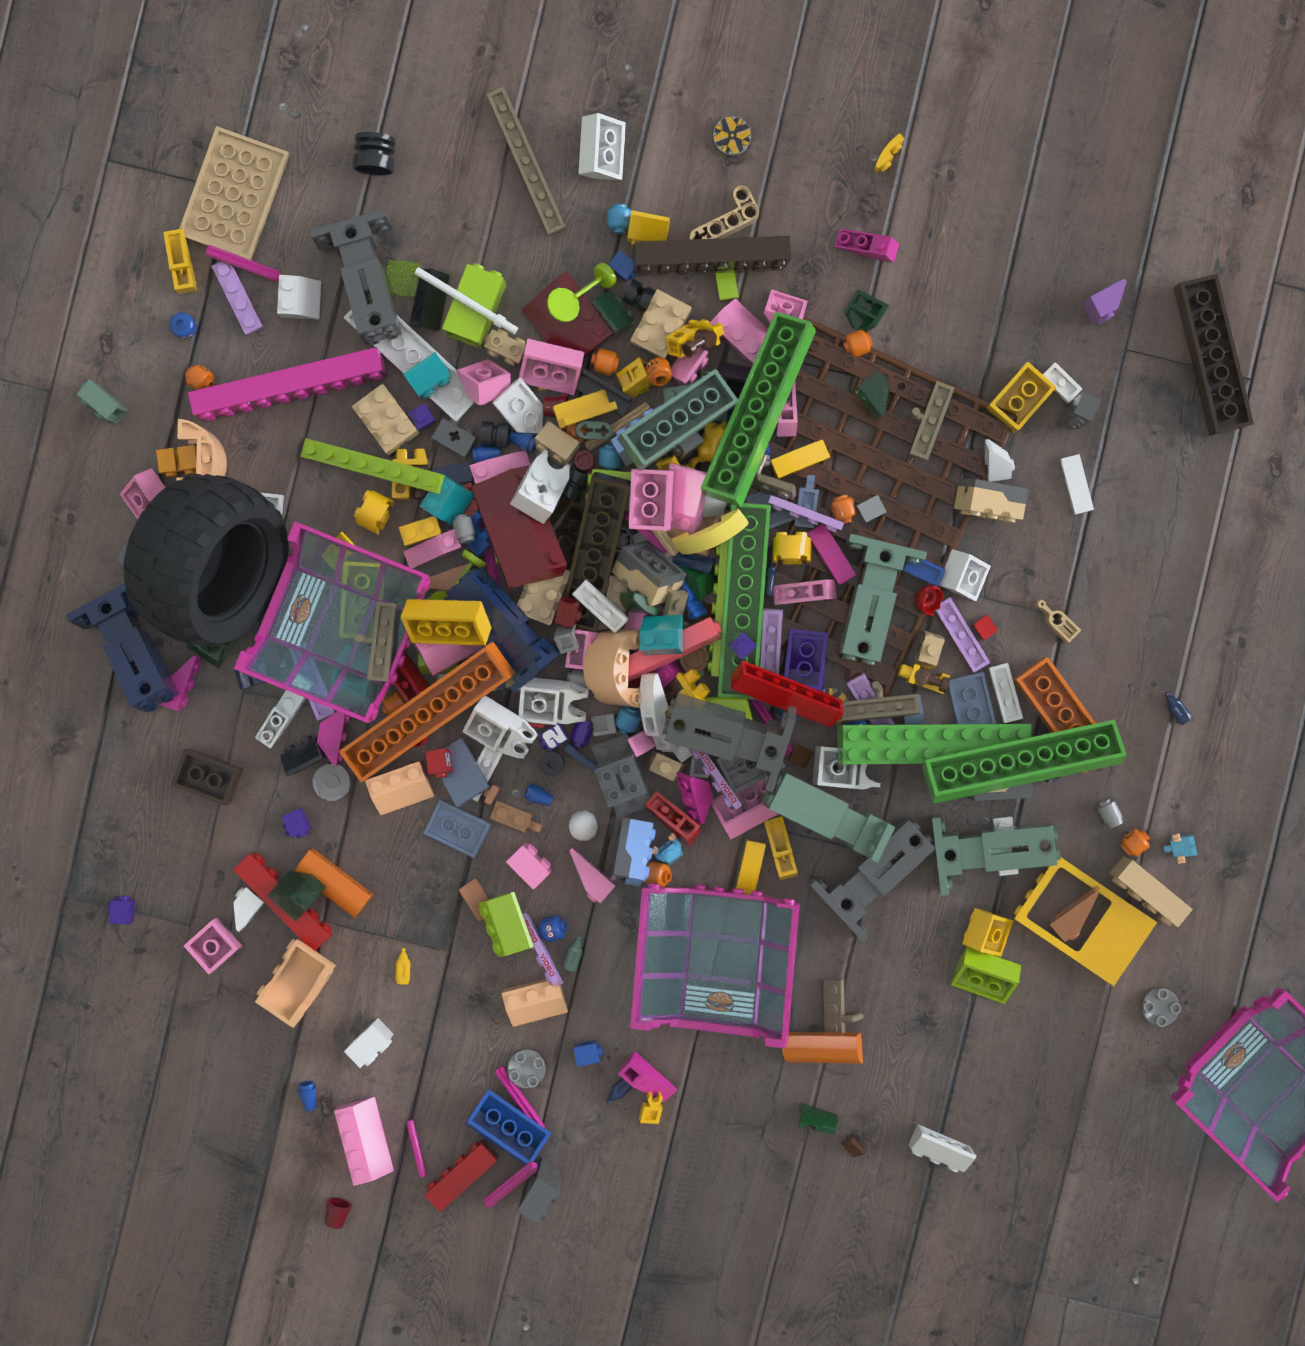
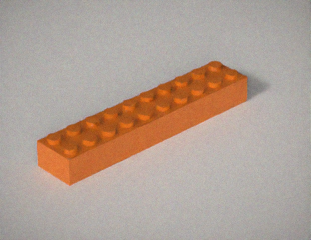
[339,642,516,783]

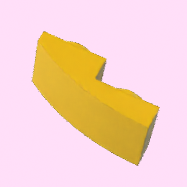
[874,133,904,173]

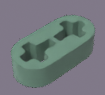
[574,421,612,440]

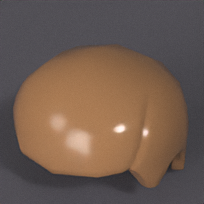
[679,647,709,672]

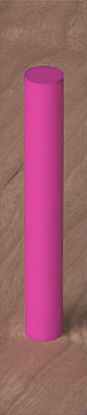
[406,1119,427,1177]

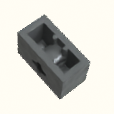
[431,418,478,459]

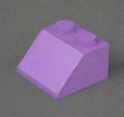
[1082,279,1126,325]

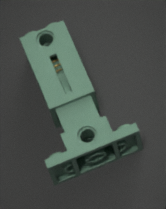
[838,534,927,665]
[762,770,895,863]
[932,814,1061,896]

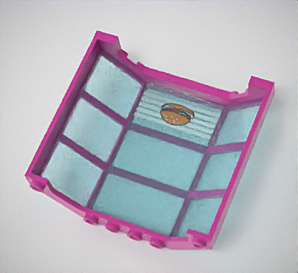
[234,521,431,723]
[630,883,800,1048]
[1170,987,1305,1202]

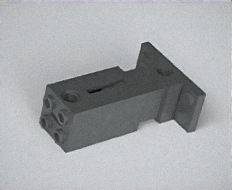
[309,209,402,345]
[662,693,797,792]
[591,734,651,818]
[807,818,936,943]

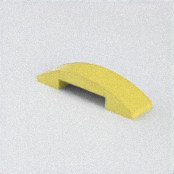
[671,509,748,554]

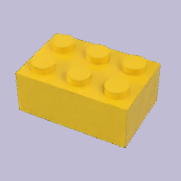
[986,362,1056,433]

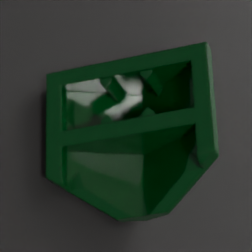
[844,290,889,332]
[679,566,716,601]

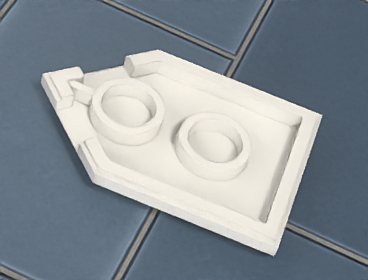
[492,377,544,434]

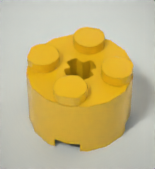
[354,490,394,535]
[772,532,811,565]

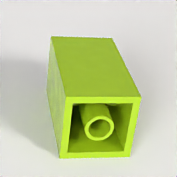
[442,263,507,349]

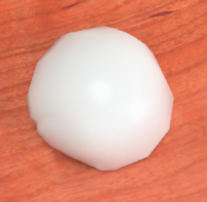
[569,810,598,841]

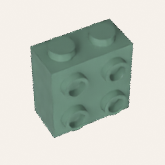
[77,379,129,424]

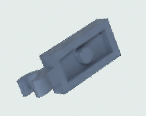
[794,475,819,529]

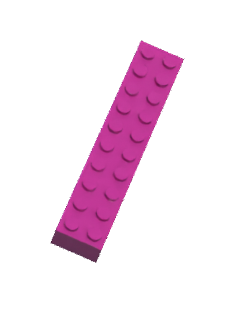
[188,347,388,422]

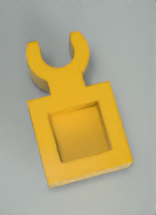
[639,1091,663,1124]

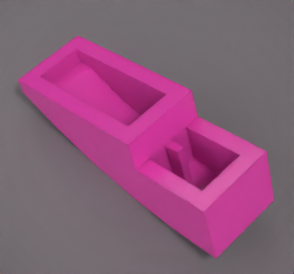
[807,523,856,585]

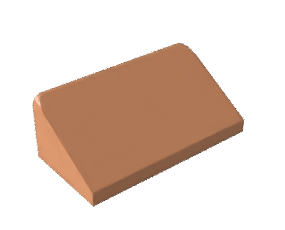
[459,878,489,922]

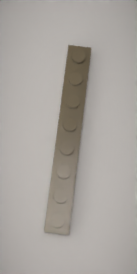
[486,87,566,236]

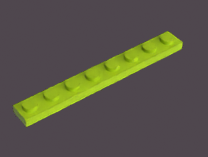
[300,438,445,494]
[708,539,729,677]

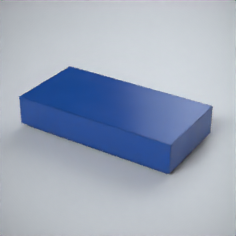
[902,560,946,586]

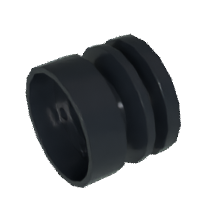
[353,132,396,176]

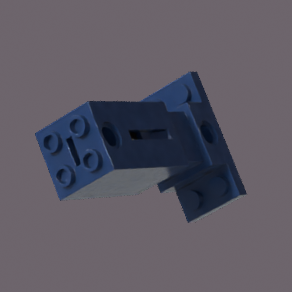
[443,567,560,693]
[66,583,179,713]

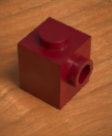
[555,596,582,628]

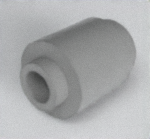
[452,514,476,544]
[567,669,588,689]
[1097,798,1123,828]

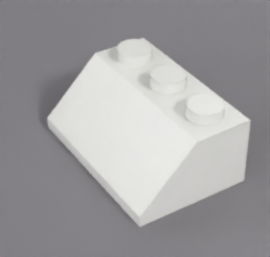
[579,113,625,180]
[909,1124,976,1172]

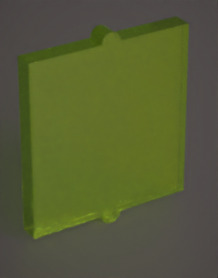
[387,260,420,297]

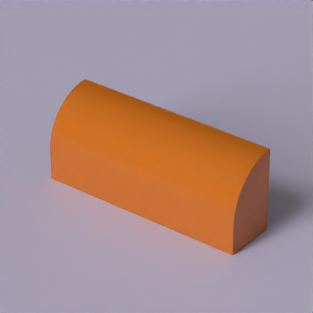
[294,848,374,919]
[782,1032,863,1064]

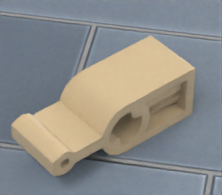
[1034,600,1081,643]

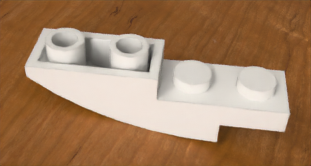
[640,673,675,750]
[255,674,314,749]

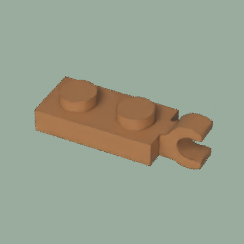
[490,800,543,832]

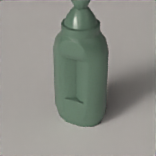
[563,936,582,972]

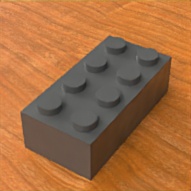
[517,1158,563,1224]

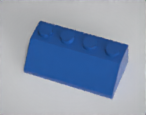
[464,1089,551,1166]

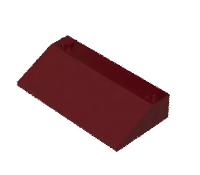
[471,465,567,589]

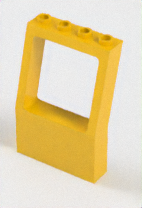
[1014,857,1157,986]

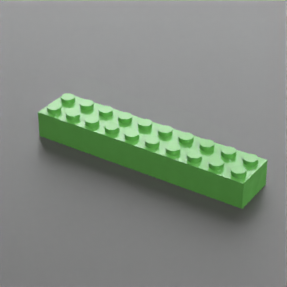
[700,312,816,507]
[718,503,771,700]
[922,720,1127,804]
[837,724,1031,765]

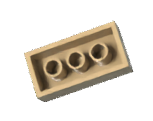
[1109,856,1193,927]

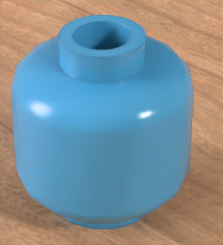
[607,204,631,234]
[598,443,623,471]
[615,706,642,735]

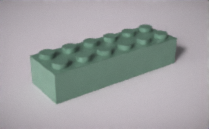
[617,369,739,471]

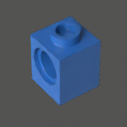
[609,250,637,283]
[574,1040,603,1067]

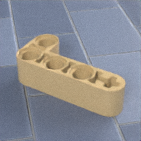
[690,185,759,240]

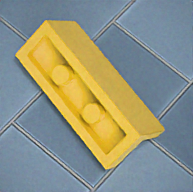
[553,390,618,429]

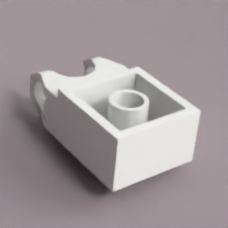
[510,449,571,524]
[519,678,589,725]
[462,696,538,759]
[812,746,881,790]

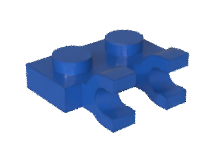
[467,511,492,557]

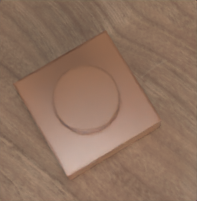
[483,784,501,805]

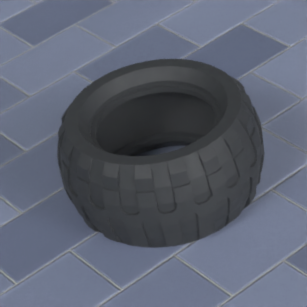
[123,474,289,647]

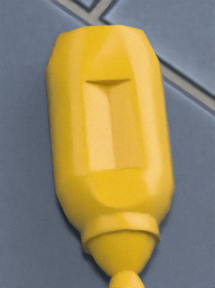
[395,948,410,984]

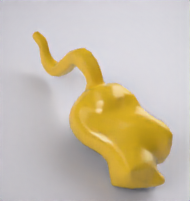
[688,420,728,469]

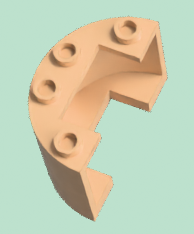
[176,419,227,481]
[583,629,641,708]
[255,939,336,1028]

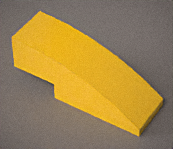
[163,229,197,294]
[771,440,830,479]
[764,816,798,881]
[736,839,766,893]

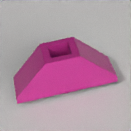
[317,707,351,765]
[676,772,713,825]

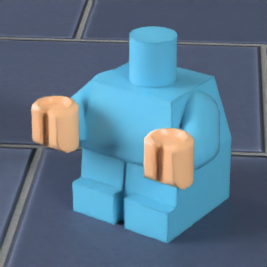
[652,833,684,866]
[1163,833,1198,864]

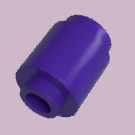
[570,721,593,748]

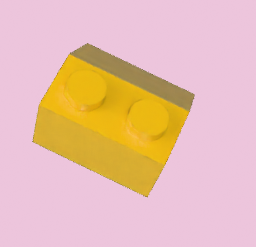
[627,210,670,246]
[962,908,1013,957]

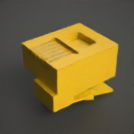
[616,357,654,399]

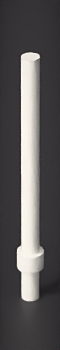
[415,267,518,335]

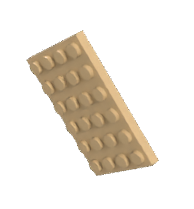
[179,126,290,260]

